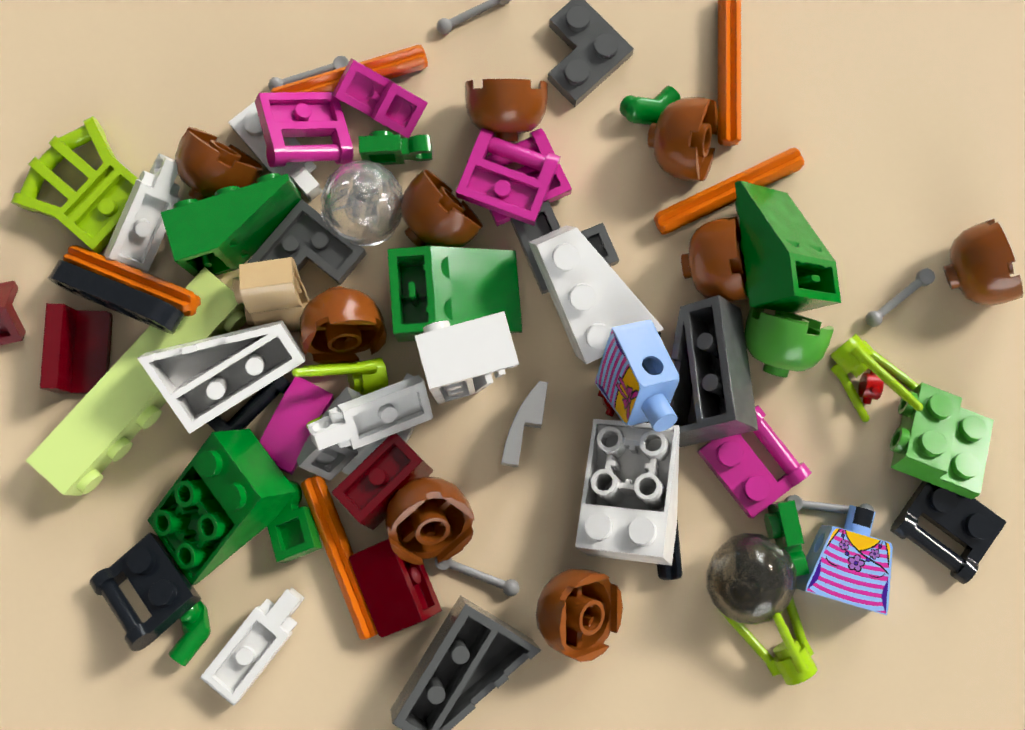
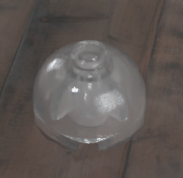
[320,160,403,246]

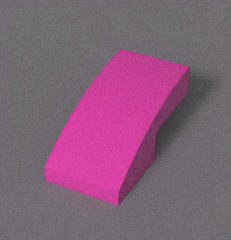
[332,58,428,138]
[259,377,334,475]

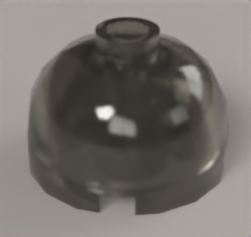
[706,533,797,625]

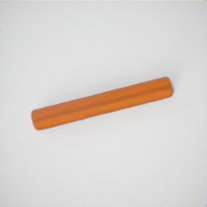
[718,0,741,146]
[271,45,428,93]
[654,148,804,235]
[63,245,201,316]
[301,475,378,640]

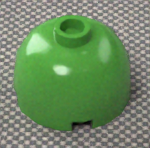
[744,307,834,377]

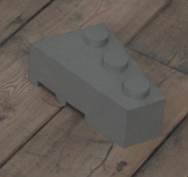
[670,295,758,447]
[390,595,541,730]

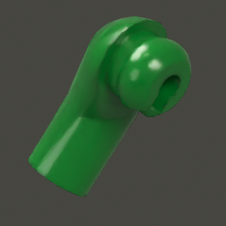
[619,86,681,125]
[168,601,211,666]

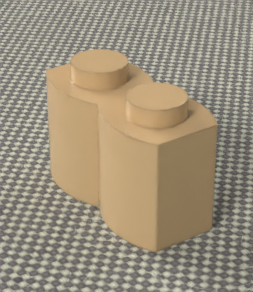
[233,257,309,332]

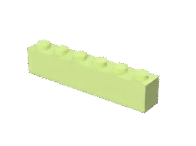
[25,267,246,496]

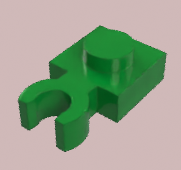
[359,130,433,166]
[267,481,322,563]
[764,500,809,577]

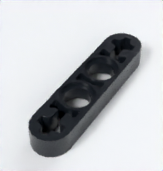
[48,260,184,334]

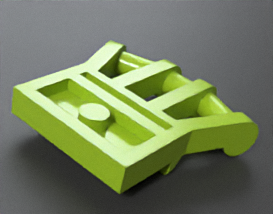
[11,116,139,254]

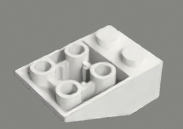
[575,419,680,566]

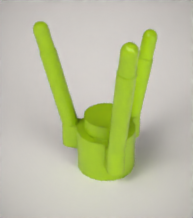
[830,334,923,422]
[292,358,388,429]
[717,579,818,685]

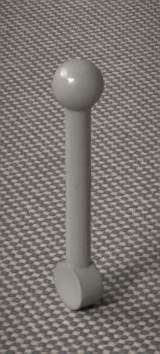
[437,0,511,35]
[268,56,349,90]
[866,268,935,327]
[785,495,874,514]
[434,558,520,596]

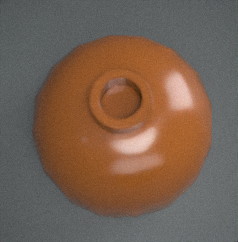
[465,79,548,142]
[648,97,718,182]
[175,127,263,201]
[401,169,483,247]
[681,216,748,301]
[943,219,1023,306]
[300,286,387,364]
[385,477,475,565]
[536,569,623,662]

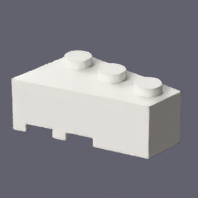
[528,225,664,364]
[415,311,519,404]
[137,320,305,434]

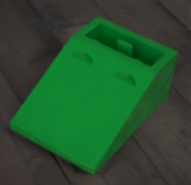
[161,173,304,277]
[735,181,841,313]
[388,246,522,342]
[148,429,297,585]

